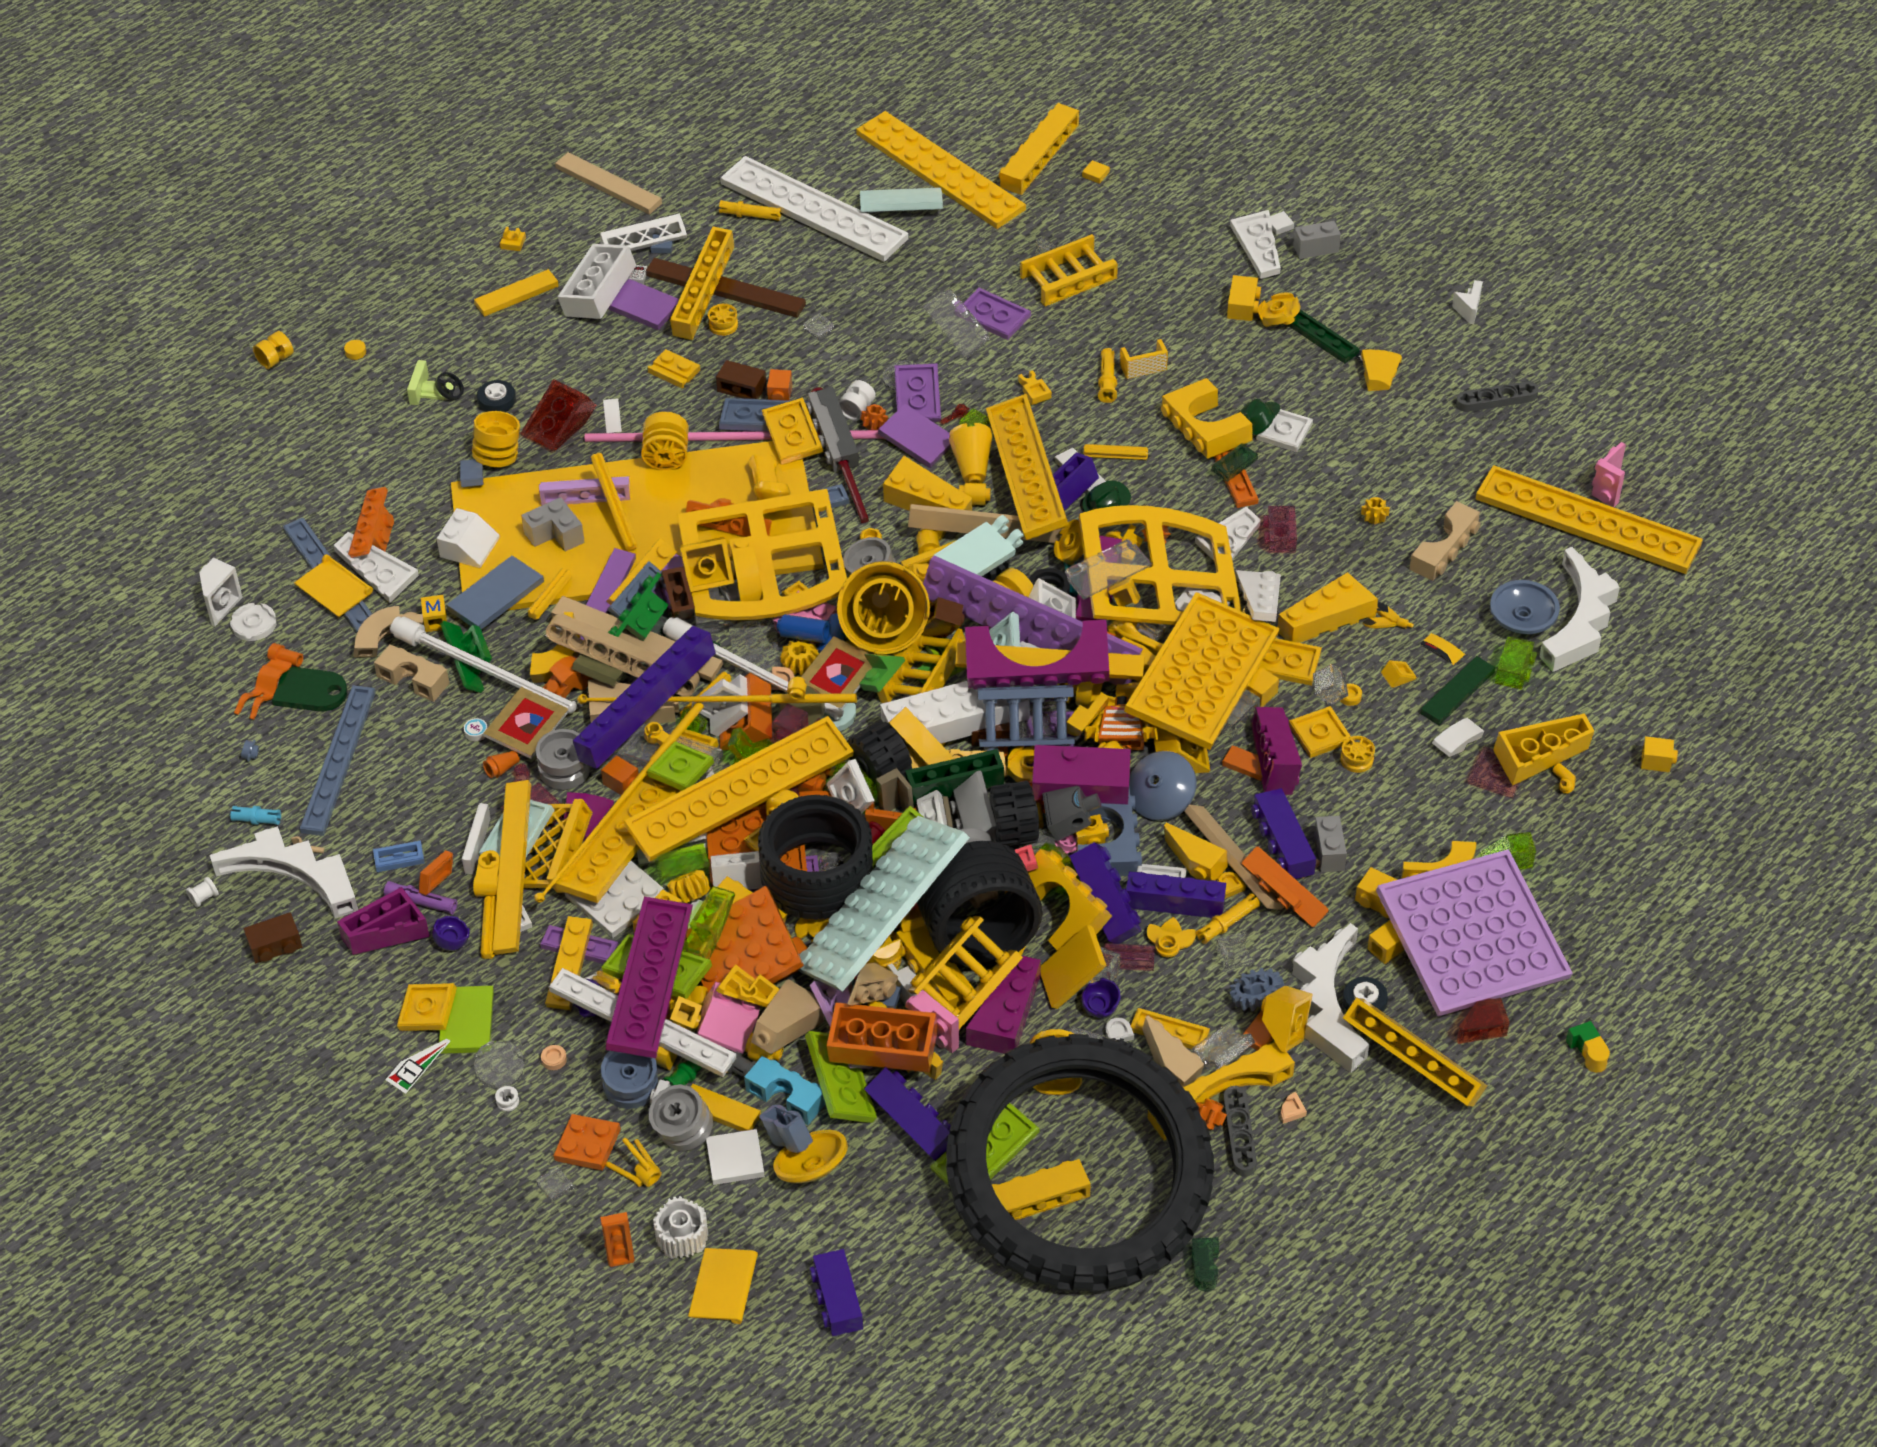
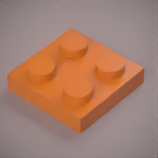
[553,1114,621,1171]

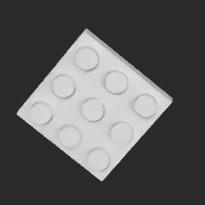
[565,861,666,938]

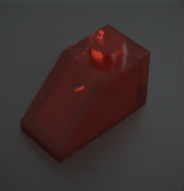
[1457,998,1510,1044]

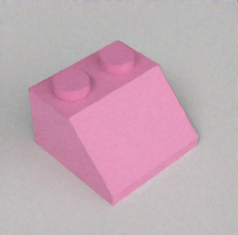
[697,982,760,1054]

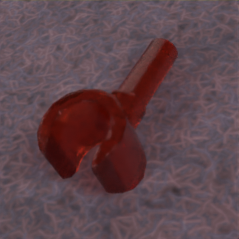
[940,404,971,425]

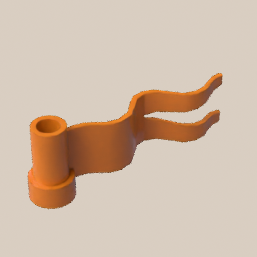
[234,643,304,720]

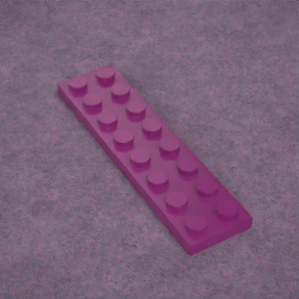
[606,896,693,1058]

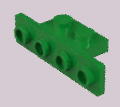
[608,572,668,641]
[440,621,492,693]

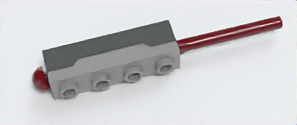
[806,387,869,523]

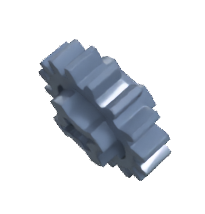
[1230,968,1285,1011]

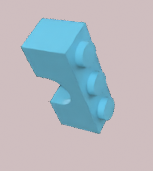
[744,1056,826,1125]

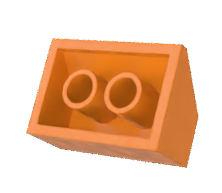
[720,673,772,750]

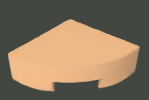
[1281,1092,1307,1124]

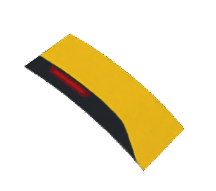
[1420,633,1465,665]

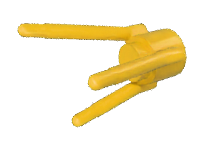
[605,1138,662,1187]

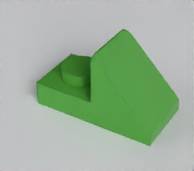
[859,654,905,692]

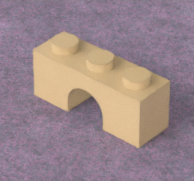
[374,644,450,702]

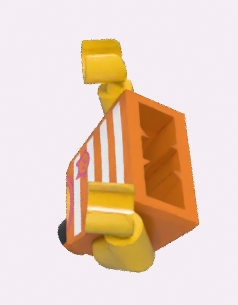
[1084,696,1158,750]

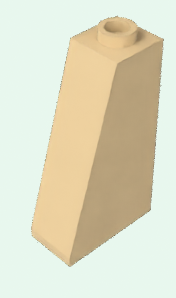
[588,679,680,725]
[751,979,824,1054]

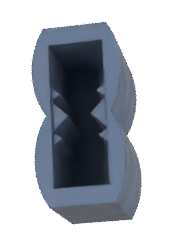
[759,1105,813,1153]

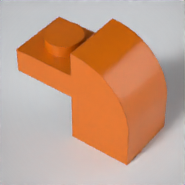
[543,656,593,698]

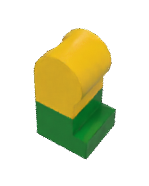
[1566,1021,1610,1073]

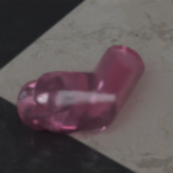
[505,763,531,787]

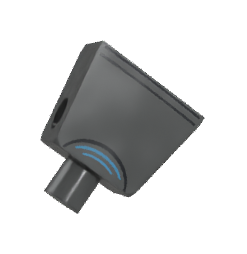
[1042,786,1101,842]

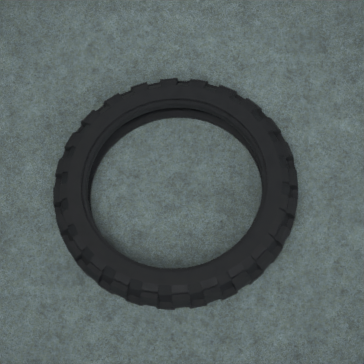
[946,1034,1214,1293]

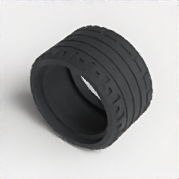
[758,795,873,920]
[917,841,1043,966]

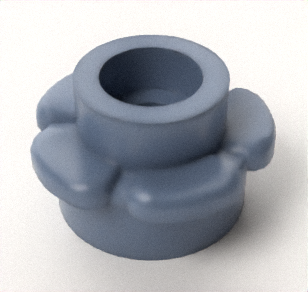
[241,740,260,762]

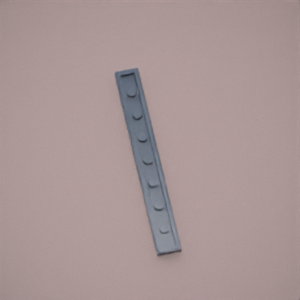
[283,517,372,633]
[300,685,376,836]

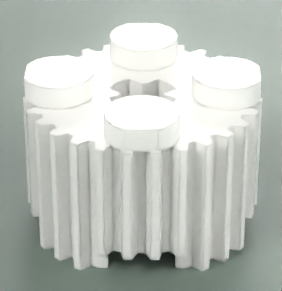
[653,1196,708,1258]

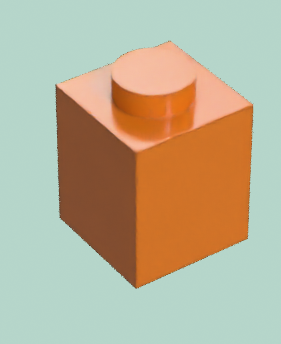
[767,369,792,401]
[601,755,639,795]

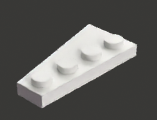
[1230,210,1280,279]
[334,532,419,603]
[1235,570,1281,622]

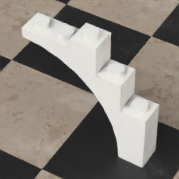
[1540,547,1620,672]
[210,826,358,918]
[1292,923,1369,1073]

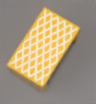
[1120,339,1168,379]

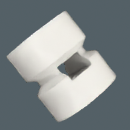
[839,380,876,421]

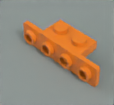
[348,487,394,558]
[686,498,772,537]
[1242,846,1329,927]

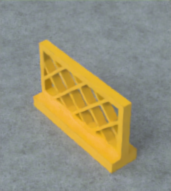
[524,799,593,893]

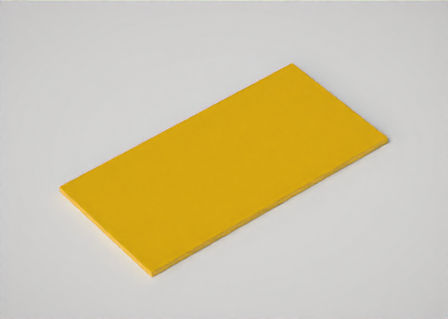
[451,441,824,611]

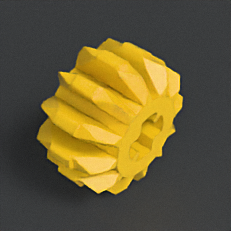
[780,639,819,676]
[667,870,710,903]

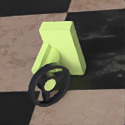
[407,360,464,405]

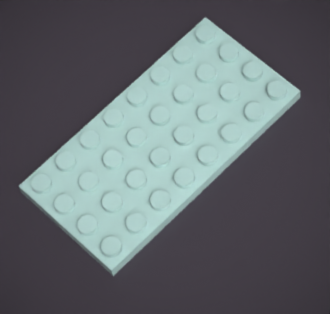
[798,816,970,992]

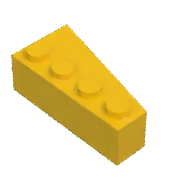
[883,456,972,511]
[1277,572,1378,643]
[1493,713,1594,786]

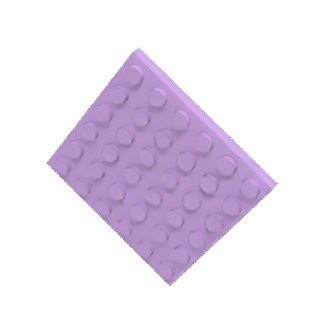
[1376,849,1573,1016]

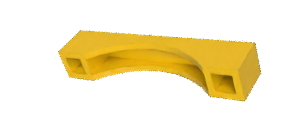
[1148,1042,1295,1140]

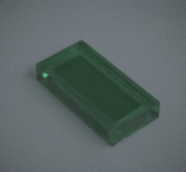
[1211,443,1258,482]

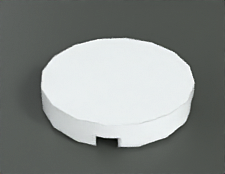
[230,603,276,641]

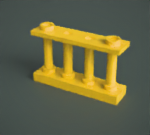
[1020,234,1118,306]
[877,628,966,703]
[908,916,1023,1029]

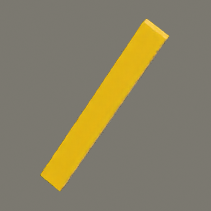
[955,643,1145,680]
[493,780,531,955]

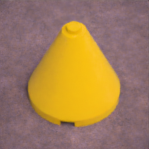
[837,561,930,654]

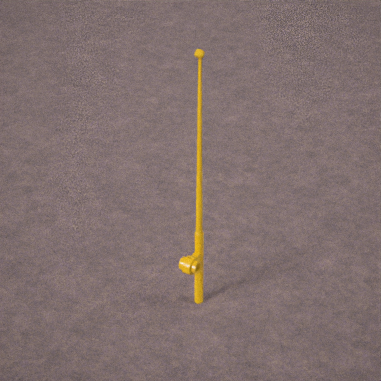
[577,677,857,704]
[534,702,704,903]

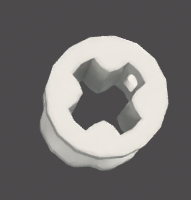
[186,877,219,908]

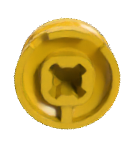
[708,304,738,336]
[1340,736,1375,773]

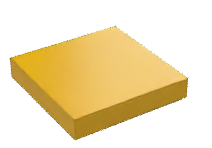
[1289,706,1351,758]
[397,983,457,1031]

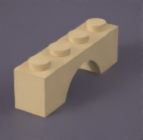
[1410,501,1481,581]

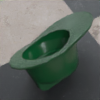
[1241,399,1281,436]
[1083,481,1131,512]

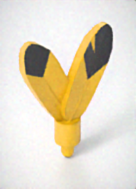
[1363,602,1414,629]

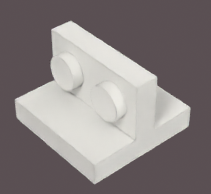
[692,674,748,736]

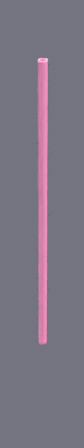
[585,430,885,442]

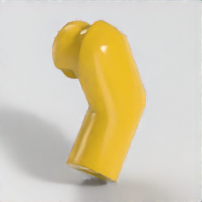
[1552,763,1576,794]

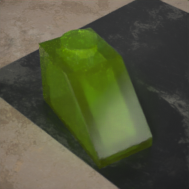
[1480,832,1536,870]

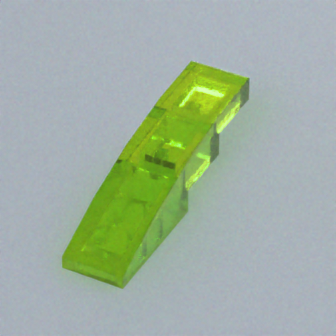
[683,886,735,959]

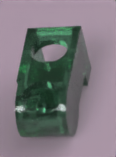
[1191,1237,1219,1292]

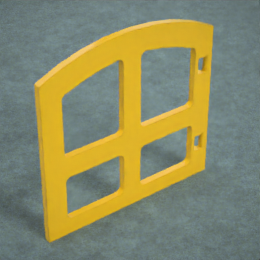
[677,489,847,620]
[1078,505,1242,625]

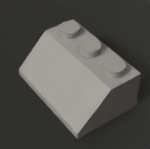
[950,771,997,842]

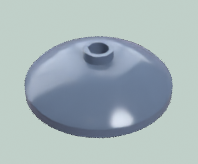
[1490,580,1560,634]
[1129,751,1197,821]

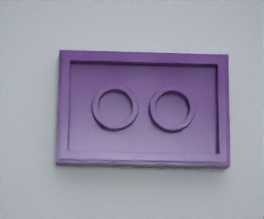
[608,279,679,330]
[955,288,1031,340]
[895,363,941,422]
[878,404,951,468]

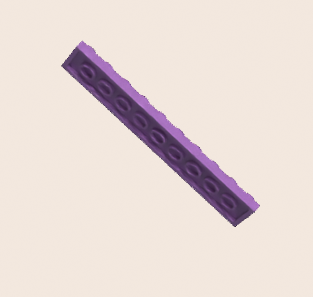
[923,555,1143,686]

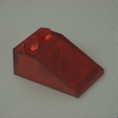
[520,379,597,452]

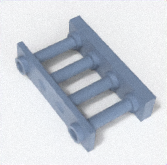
[977,685,1075,751]

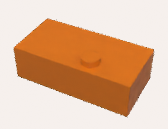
[827,1002,938,1073]

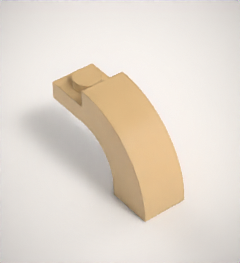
[353,606,423,657]

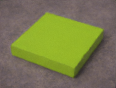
[647,741,714,791]

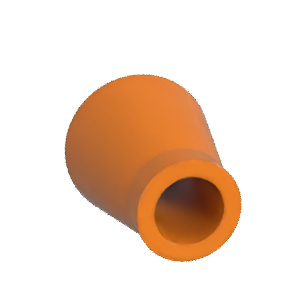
[483,750,520,778]

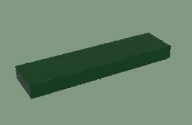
[1287,309,1360,364]
[1420,656,1495,725]

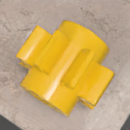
[1361,497,1390,525]

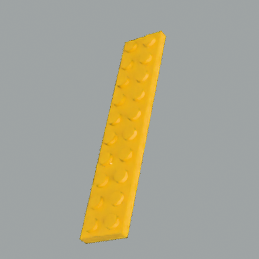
[856,111,1026,229]
[986,394,1069,540]
[1476,465,1703,574]
[624,716,854,862]
[555,729,719,903]

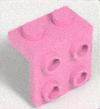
[1592,442,1626,507]

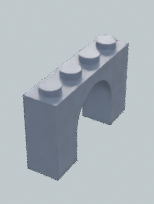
[1077,787,1142,876]

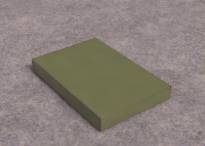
[572,644,627,687]

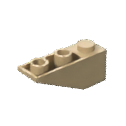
[847,963,898,1005]
[1142,1015,1204,1087]

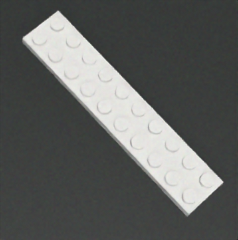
[720,156,908,262]

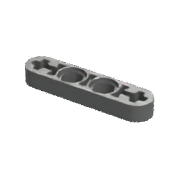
[1456,381,1539,412]
[1223,1086,1257,1177]

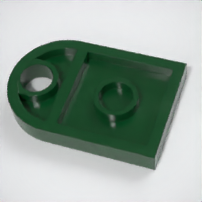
[272,666,348,712]

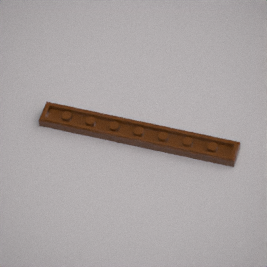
[645,258,806,318]

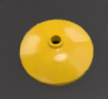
[773,1130,848,1183]

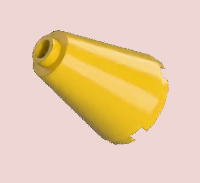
[949,423,992,483]

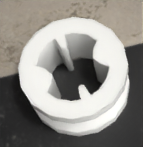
[495,1086,519,1111]

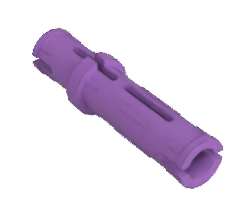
[384,881,458,915]

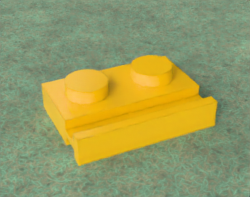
[647,349,701,389]

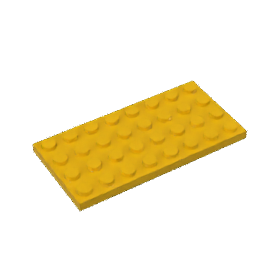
[1124,592,1280,750]

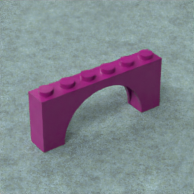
[965,620,1110,690]

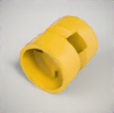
[253,331,294,369]

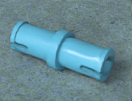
[230,806,281,825]

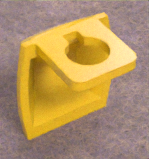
[867,938,903,970]

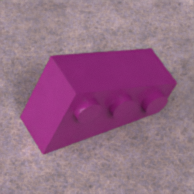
[337,887,430,955]

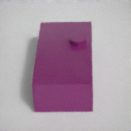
[1032,745,1131,805]

